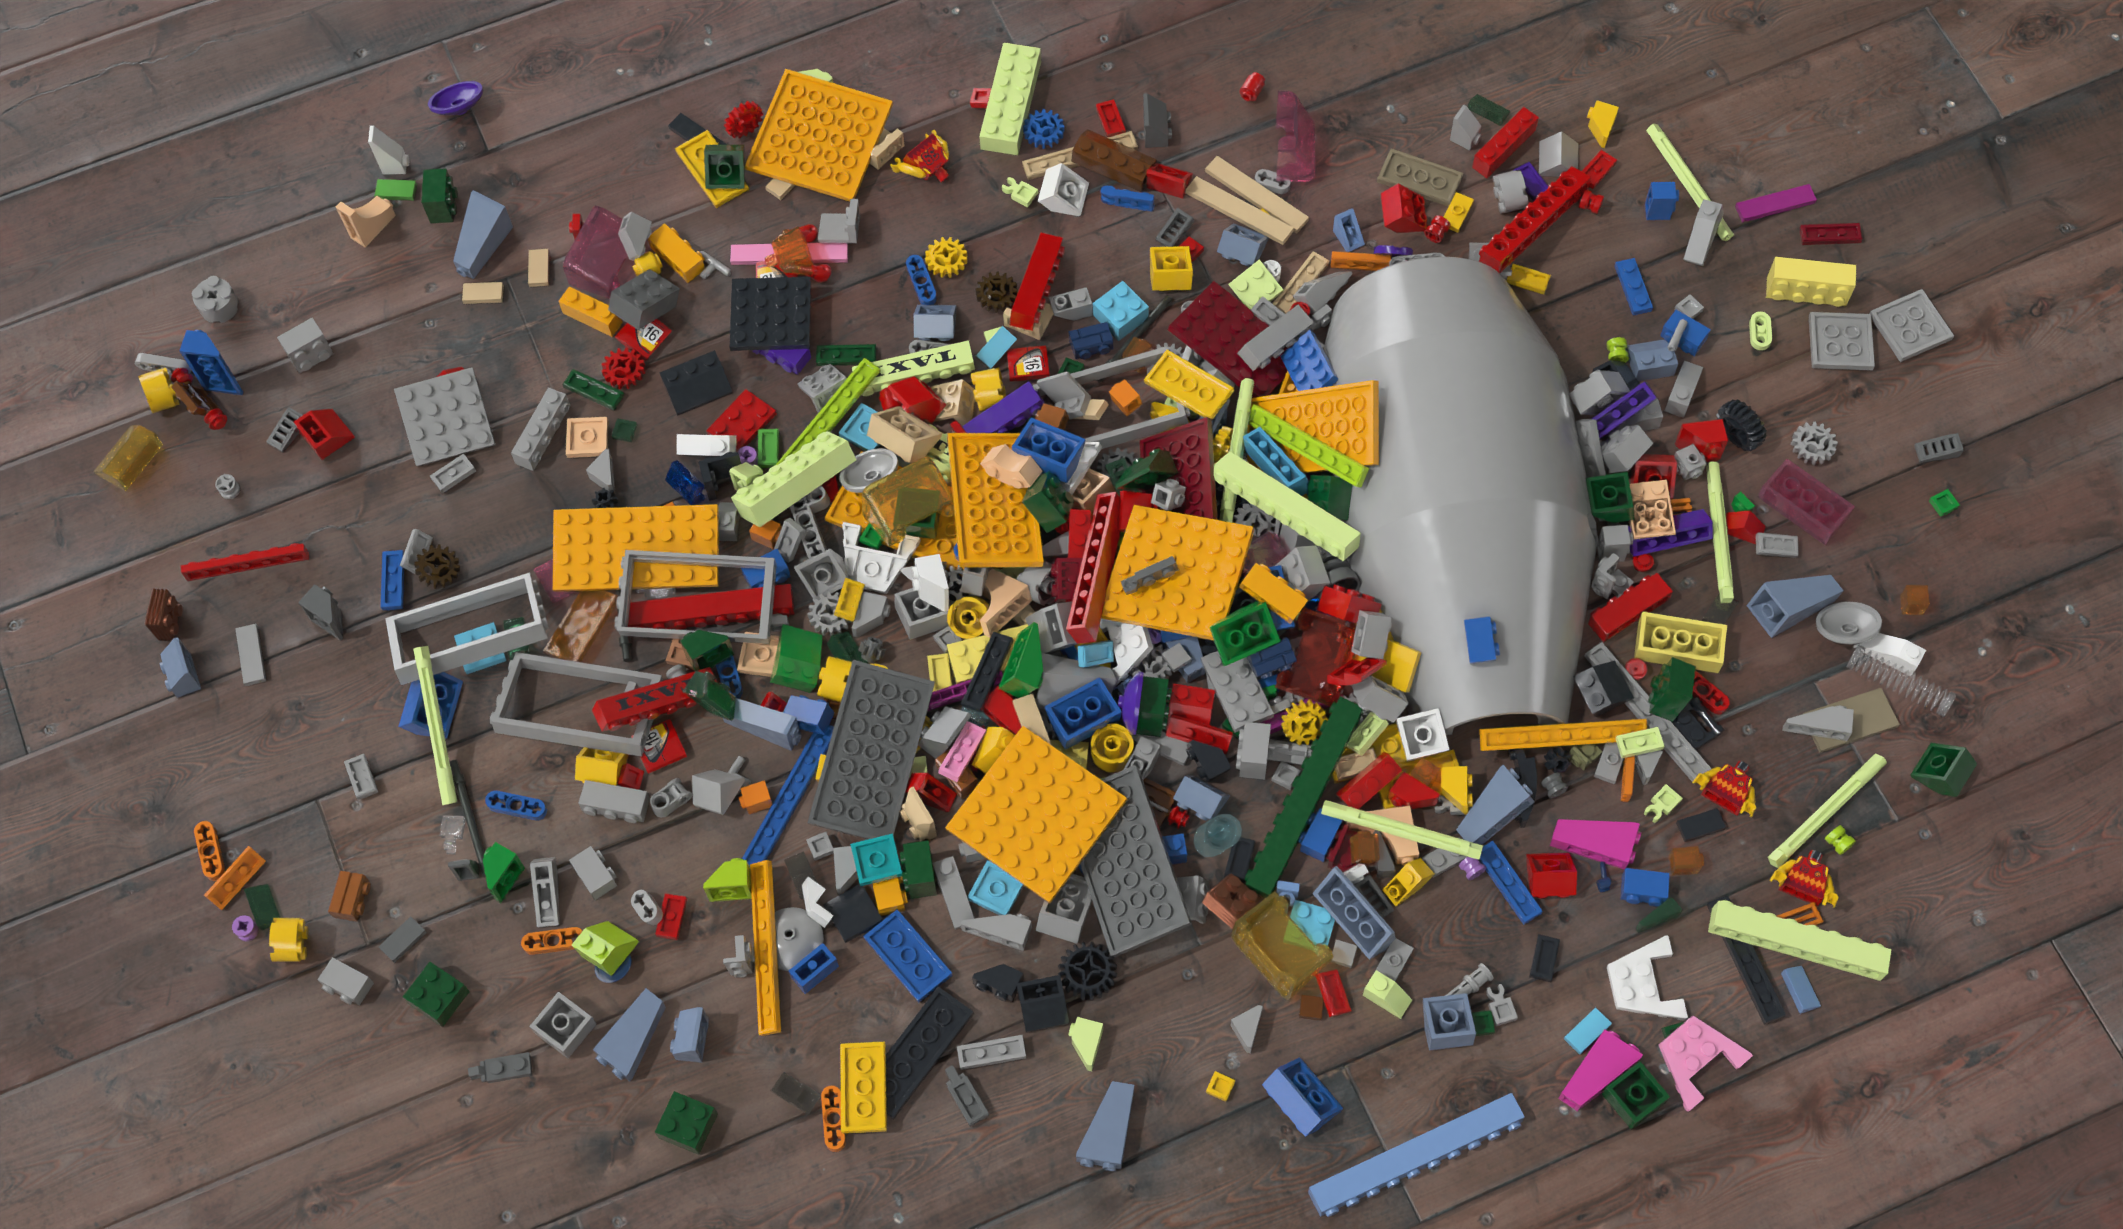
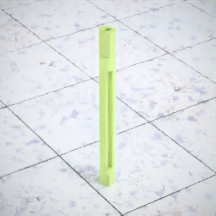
[1646,124,1734,241]
[1219,378,1254,523]
[1706,462,1734,603]
[413,646,457,805]
[1768,753,1887,868]
[1321,800,1483,860]

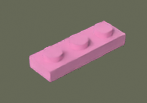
[938,721,986,782]

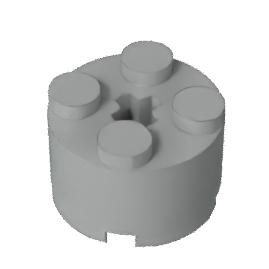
[1493,170,1528,214]
[192,276,238,323]
[1017,560,1055,606]

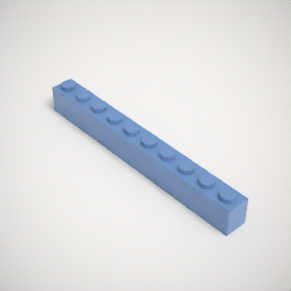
[1308,1093,1524,1217]

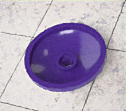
[428,81,483,116]
[1118,672,1144,736]

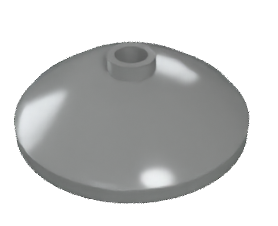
[840,448,899,493]
[1816,602,1882,645]
[775,907,824,971]

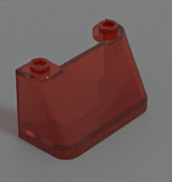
[1275,608,1356,707]

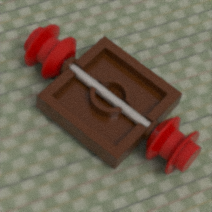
[170,368,227,430]
[1143,778,1190,829]

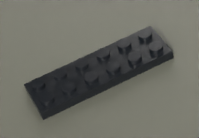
[886,987,974,1120]

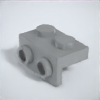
[1591,553,1620,599]
[1177,876,1210,924]
[723,935,755,978]

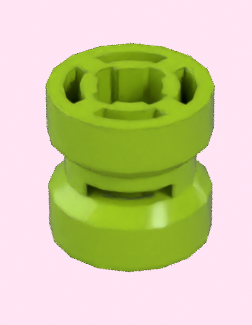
[1607,337,1629,363]
[1825,825,1856,855]

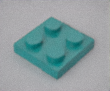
[850,833,903,887]

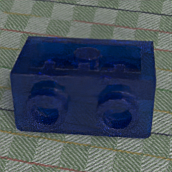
[665,460,706,505]

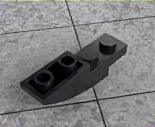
[1508,748,1537,828]

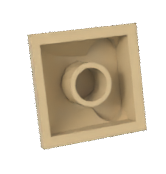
[900,787,937,841]

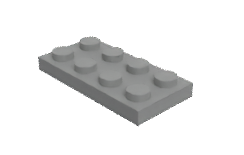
[1201,651,1274,733]

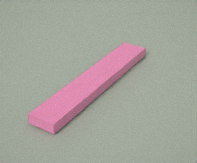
[730,243,848,265]

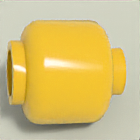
[632,251,663,276]

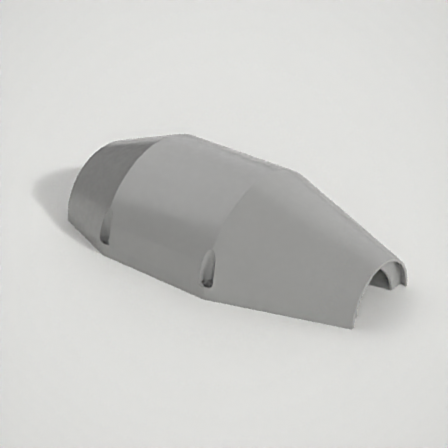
[1320,253,1598,735]

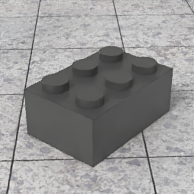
[608,269,680,330]

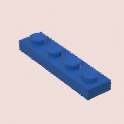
[1479,841,1543,925]

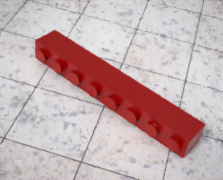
[1066,492,1121,644]
[628,584,795,630]

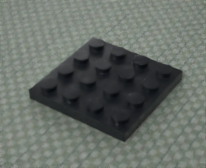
[729,277,811,351]

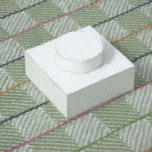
[1344,863,1368,884]

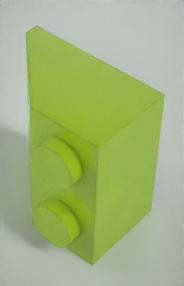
[703,858,752,902]
[572,921,639,976]

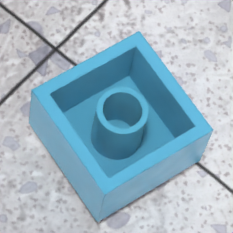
[1093,281,1149,341]

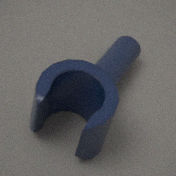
[1596,862,1611,892]

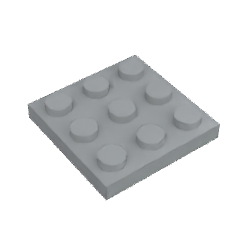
[1869,289,1954,362]
[1809,312,1875,370]

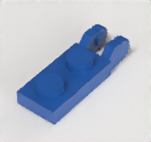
[1101,185,1155,212]

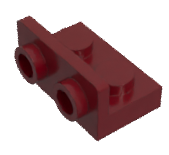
[1051,558,1082,603]
[1326,824,1369,873]

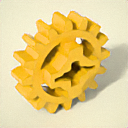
[925,237,968,278]
[1213,426,1233,464]
[1281,700,1328,745]

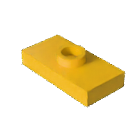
[1444,192,1474,233]
[1507,264,1551,294]
[834,578,865,622]

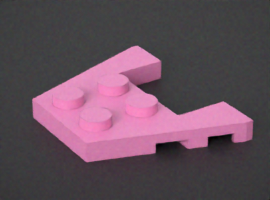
[1659,1016,1753,1111]

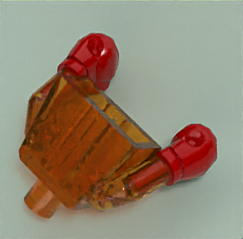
[764,224,832,283]

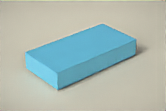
[976,326,1017,369]
[1078,640,1114,668]
[1564,1008,1612,1054]

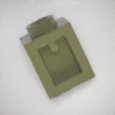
[1569,744,1602,771]

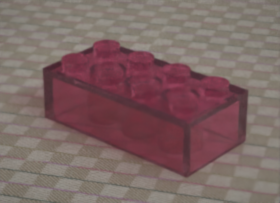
[1758,459,1855,545]

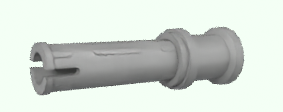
[1445,963,1494,996]

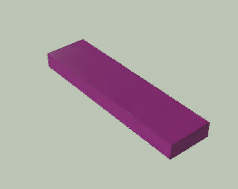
[1735,184,1817,222]

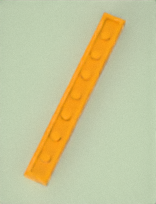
[1479,719,1647,751]
[750,860,781,1036]

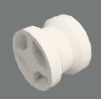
[1263,260,1281,282]

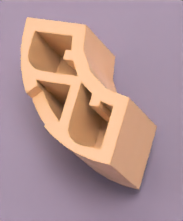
[980,444,1042,489]

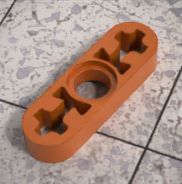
[194,821,225,881]
[521,927,582,955]
[821,1086,846,1152]

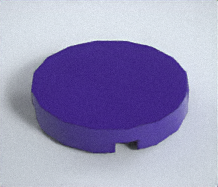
[1374,245,1413,258]

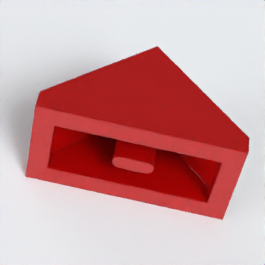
[1725,511,1766,544]

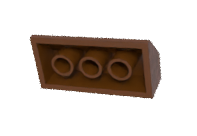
[1071,129,1157,192]

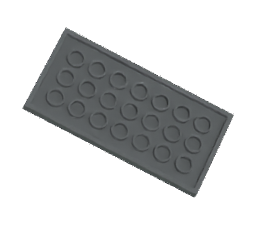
[807,660,935,840]
[1080,765,1192,957]

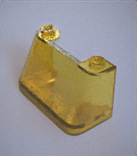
[862,457,954,547]
[1231,892,1334,1000]

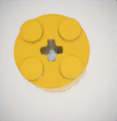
[971,367,1006,412]
[138,368,179,413]
[947,596,989,639]
[817,656,852,702]
[1091,723,1134,773]
[269,918,308,962]

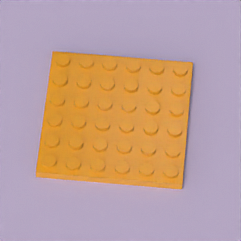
[745,69,893,202]
[1101,505,1254,640]
[945,726,1127,904]

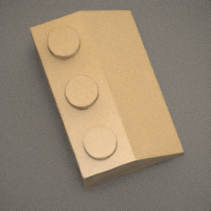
[867,406,942,463]

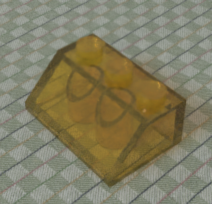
[93,425,163,491]

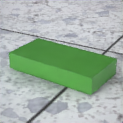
[374,179,417,201]
[758,429,779,468]

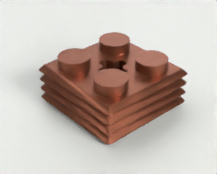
[144,588,183,641]
[1202,874,1263,930]

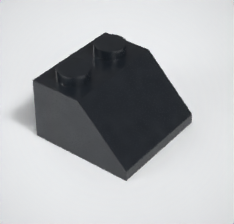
[1573,660,1634,717]

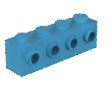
[1243,427,1308,496]

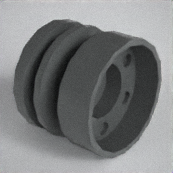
[1317,552,1360,599]

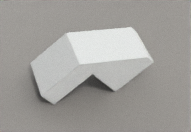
[802,877,833,928]

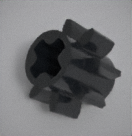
[592,488,618,508]
[1544,746,1571,773]

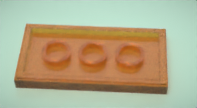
[543,590,618,662]

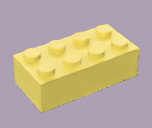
[1766,257,1856,307]
[1634,612,1727,673]
[947,624,1028,684]

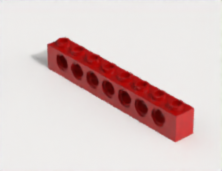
[1479,166,1591,273]

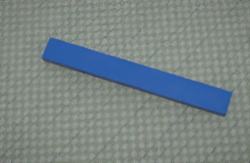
[742,725,834,867]

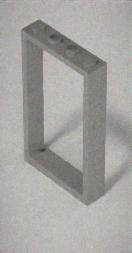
[1033,346,1191,449]
[614,550,777,644]
[385,573,549,685]
[490,652,663,756]

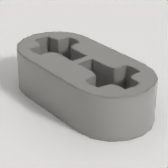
[1255,169,1291,194]
[631,890,663,926]

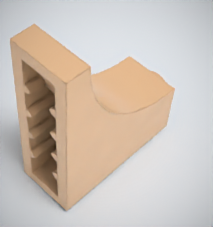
[336,196,396,248]
[980,569,1032,638]
[1345,806,1419,866]

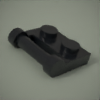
[1671,697,1725,750]

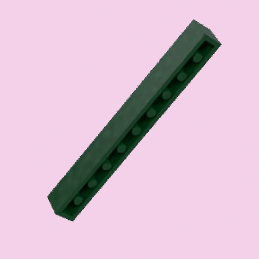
[1244,696,1363,900]

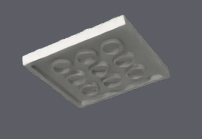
[394,368,495,467]

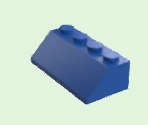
[180,330,243,395]

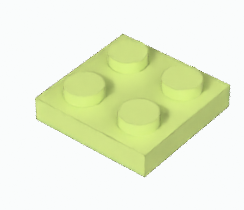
[1228,260,1284,310]

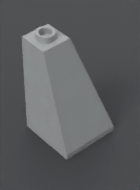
[1028,653,1117,710]

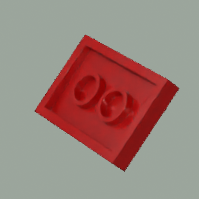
[706,389,777,452]

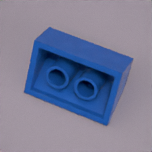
[1012,418,1086,483]
[398,672,463,739]
[1045,677,1122,750]
[1262,1057,1343,1137]

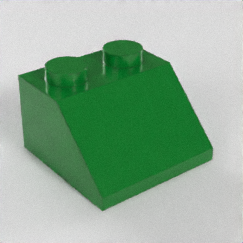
[483,842,525,904]

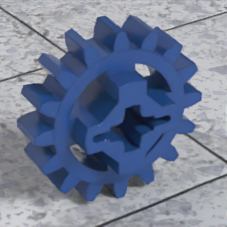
[1023,109,1065,149]

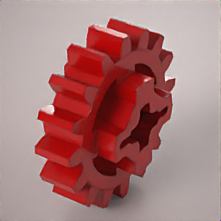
[724,101,764,139]
[601,347,645,389]

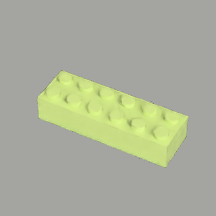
[980,43,1041,155]
[731,431,856,527]

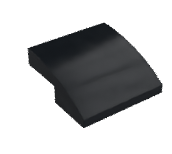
[823,884,883,943]

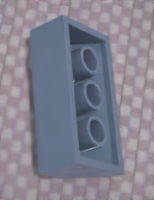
[1313,866,1396,960]

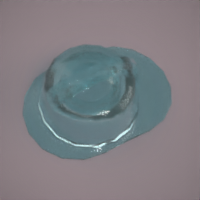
[1194,814,1242,857]

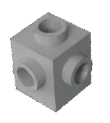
[1674,444,1706,481]
[1151,479,1186,511]

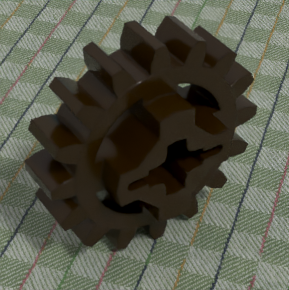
[975,271,1018,313]
[414,544,460,589]

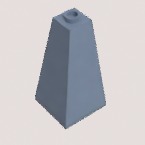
[453,190,513,279]
[1746,575,1843,638]

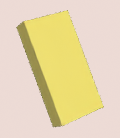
[927,653,952,692]

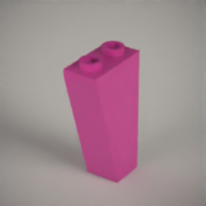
[1550,819,1641,870]
[1558,1029,1643,1112]

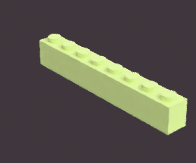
[1214,452,1361,561]
[1708,900,1891,981]

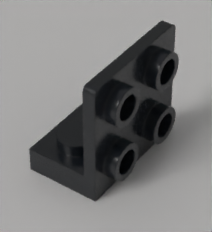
[699,452,741,501]

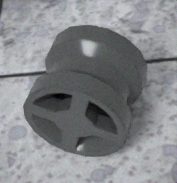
[1541,773,1568,799]

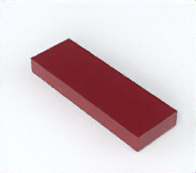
[1799,223,1862,245]

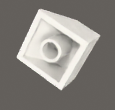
[1038,163,1089,216]
[912,554,949,612]
[1396,708,1449,762]

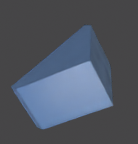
[1333,208,1365,252]

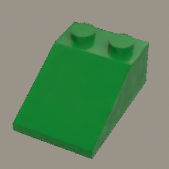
[1209,601,1280,666]
[999,622,1043,698]
[770,624,822,693]

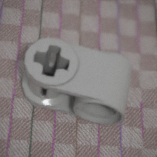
[650,778,692,818]

